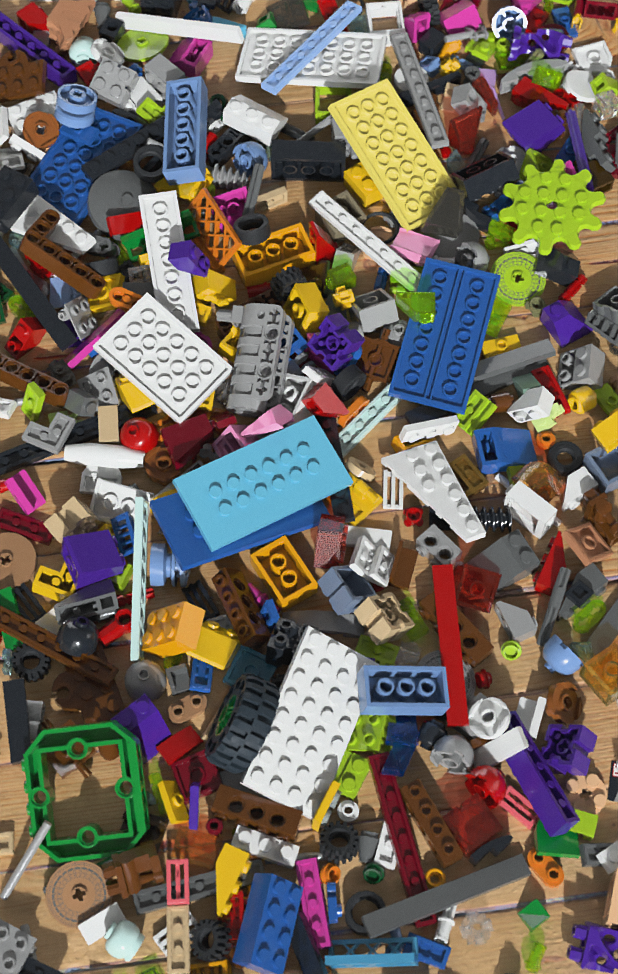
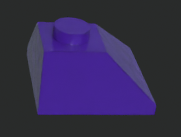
[540,300,593,349]

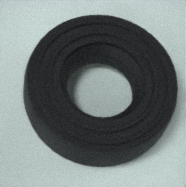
[547,441,583,477]

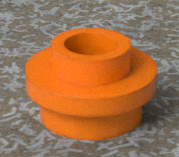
[536,431,556,450]
[320,862,341,885]

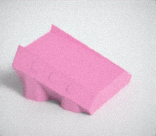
[390,227,440,266]
[240,404,295,438]

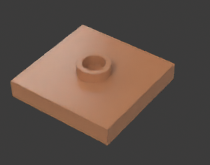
[561,522,614,567]

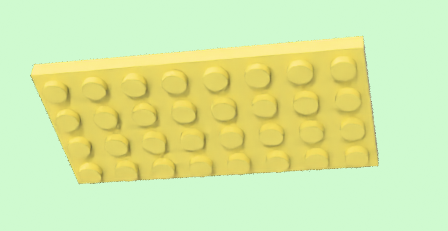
[327,78,463,232]

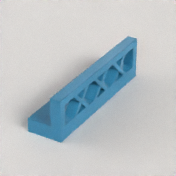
[325,937,418,969]

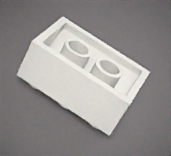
[223,94,288,147]

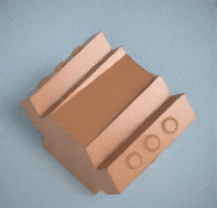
[47,0,96,56]

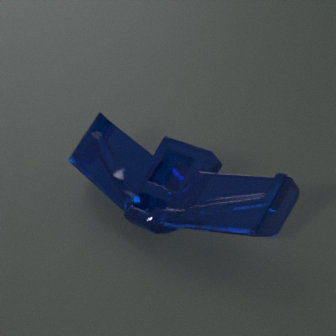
[381,715,420,777]

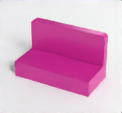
[4,470,46,515]

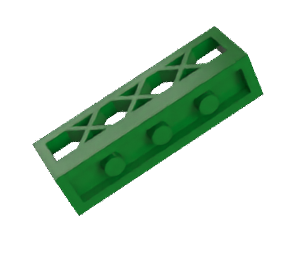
[120,209,201,264]

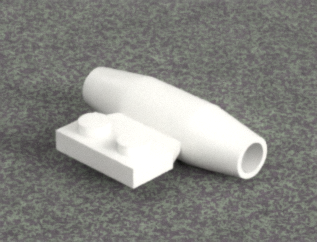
[64,443,146,494]

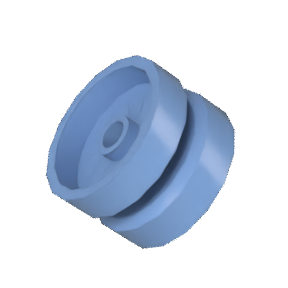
[54,84,98,128]

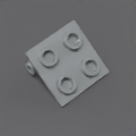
[58,295,98,340]
[77,366,121,414]
[0,919,37,974]

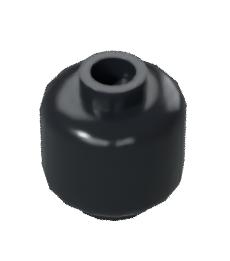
[416,718,448,752]

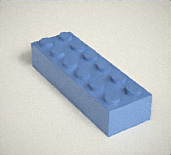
[163,76,208,186]

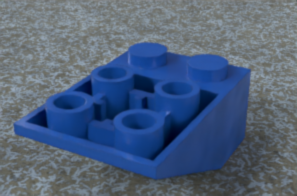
[472,427,539,475]

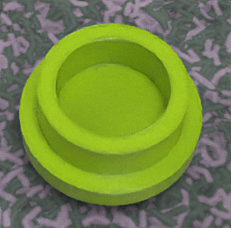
[501,640,522,661]

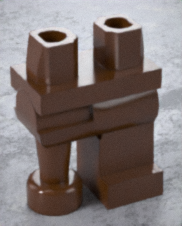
[580,488,618,547]
[101,842,164,899]

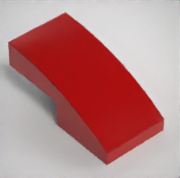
[156,725,204,766]

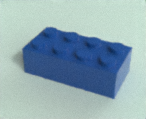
[232,873,304,974]

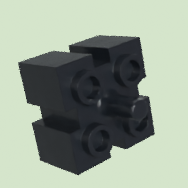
[265,617,319,667]

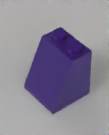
[502,100,565,153]
[61,530,126,589]
[110,694,172,765]

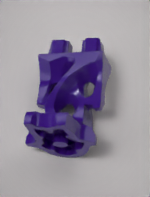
[508,25,573,62]
[566,921,618,974]

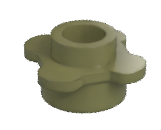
[525,296,547,317]

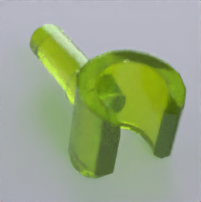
[484,235,511,250]

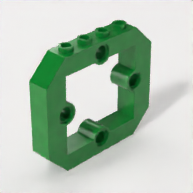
[21,720,150,863]

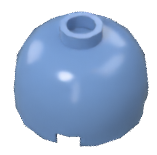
[492,5,528,43]
[233,141,268,177]
[543,634,584,676]

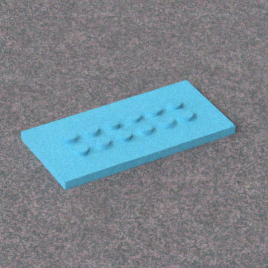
[172,415,354,552]

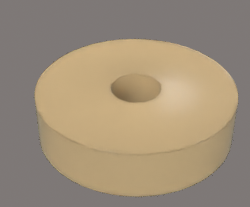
[345,457,376,482]

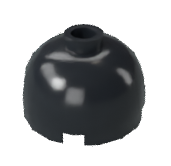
[56,616,99,657]

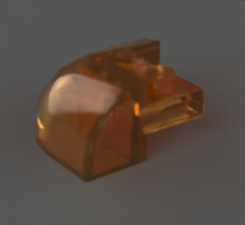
[511,461,566,503]

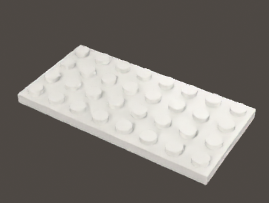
[235,27,387,89]
[240,626,380,820]

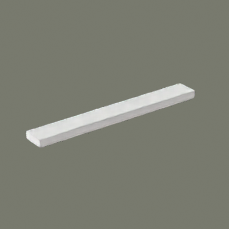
[115,11,245,44]
[309,190,421,296]

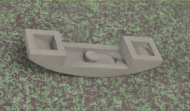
[499,59,568,94]
[282,610,364,638]

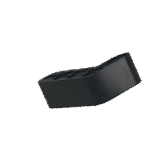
[208,127,252,168]

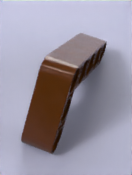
[19,209,106,300]
[0,353,69,408]

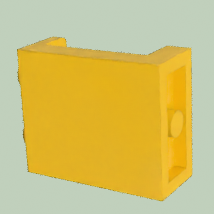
[154,168,213,204]

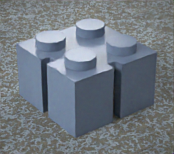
[582,446,618,494]
[317,565,377,615]

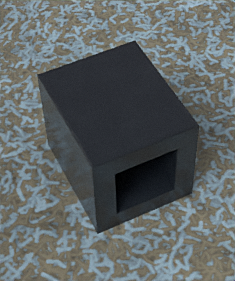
[418,27,446,57]

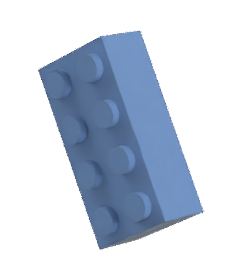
[357,665,450,716]

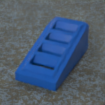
[110,511,134,557]

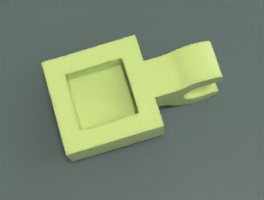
[531,402,565,433]

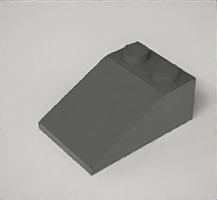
[464,529,540,599]

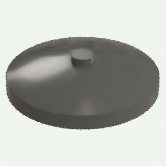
[87,170,157,241]

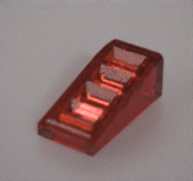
[472,76,498,116]

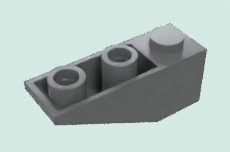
[556,563,608,622]

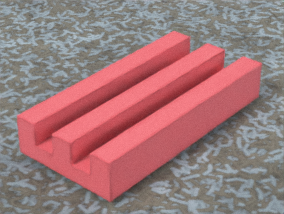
[499,784,539,830]
[166,859,190,906]

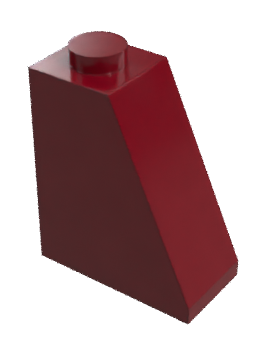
[161,413,215,471]

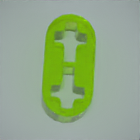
[8,295,36,320]
[572,599,606,634]

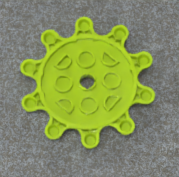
[498,159,606,255]

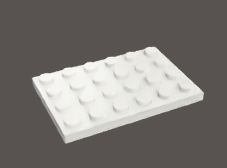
[93,293,234,424]

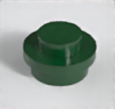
[363,862,385,884]

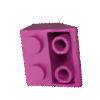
[169,37,213,78]

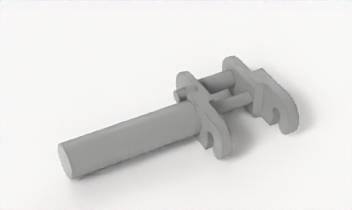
[444,24,489,43]

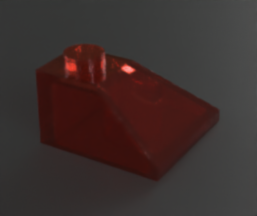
[448,105,483,158]
[453,560,502,614]

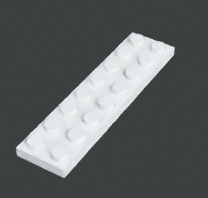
[138,190,200,333]

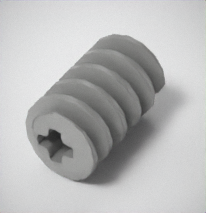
[211,163,251,191]

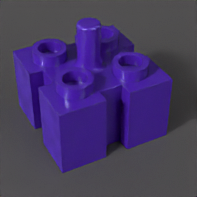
[307,313,365,372]
[540,724,598,776]

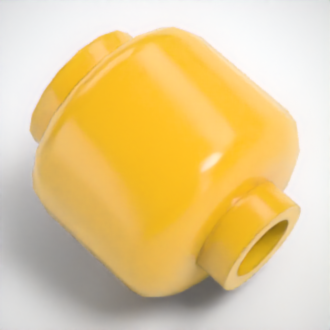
[568,386,597,414]

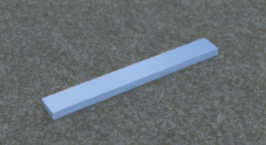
[261,0,362,95]

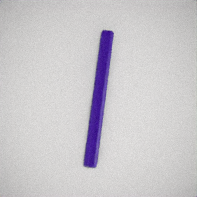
[565,109,594,192]

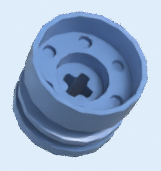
[150,543,191,587]

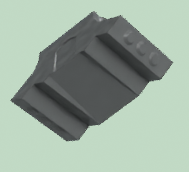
[584,286,618,347]

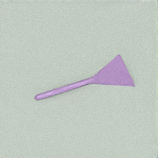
[479,68,505,120]

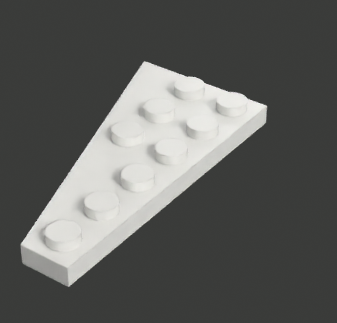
[10,195,97,255]
[381,440,486,543]

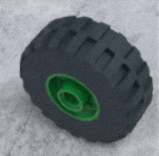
[205,673,280,774]

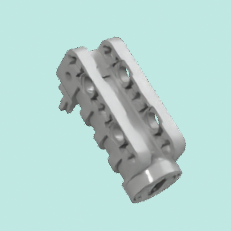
[216,303,295,418]

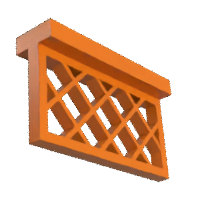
[183,188,243,274]

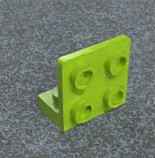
[346,715,398,756]

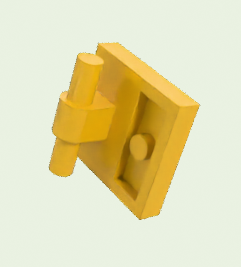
[326,472,383,526]

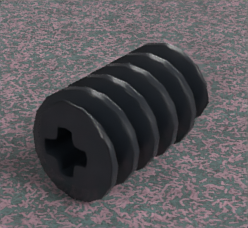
[473,506,512,533]

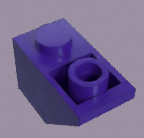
[168,240,210,277]

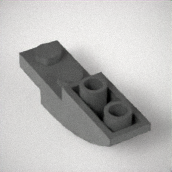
[582,109,616,174]

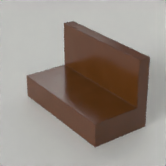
[389,540,419,591]

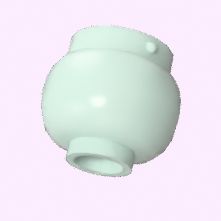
[69,36,97,67]
[103,920,145,962]

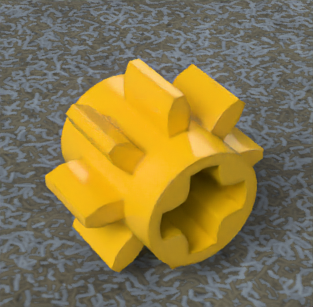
[439,57,461,77]
[332,285,355,311]

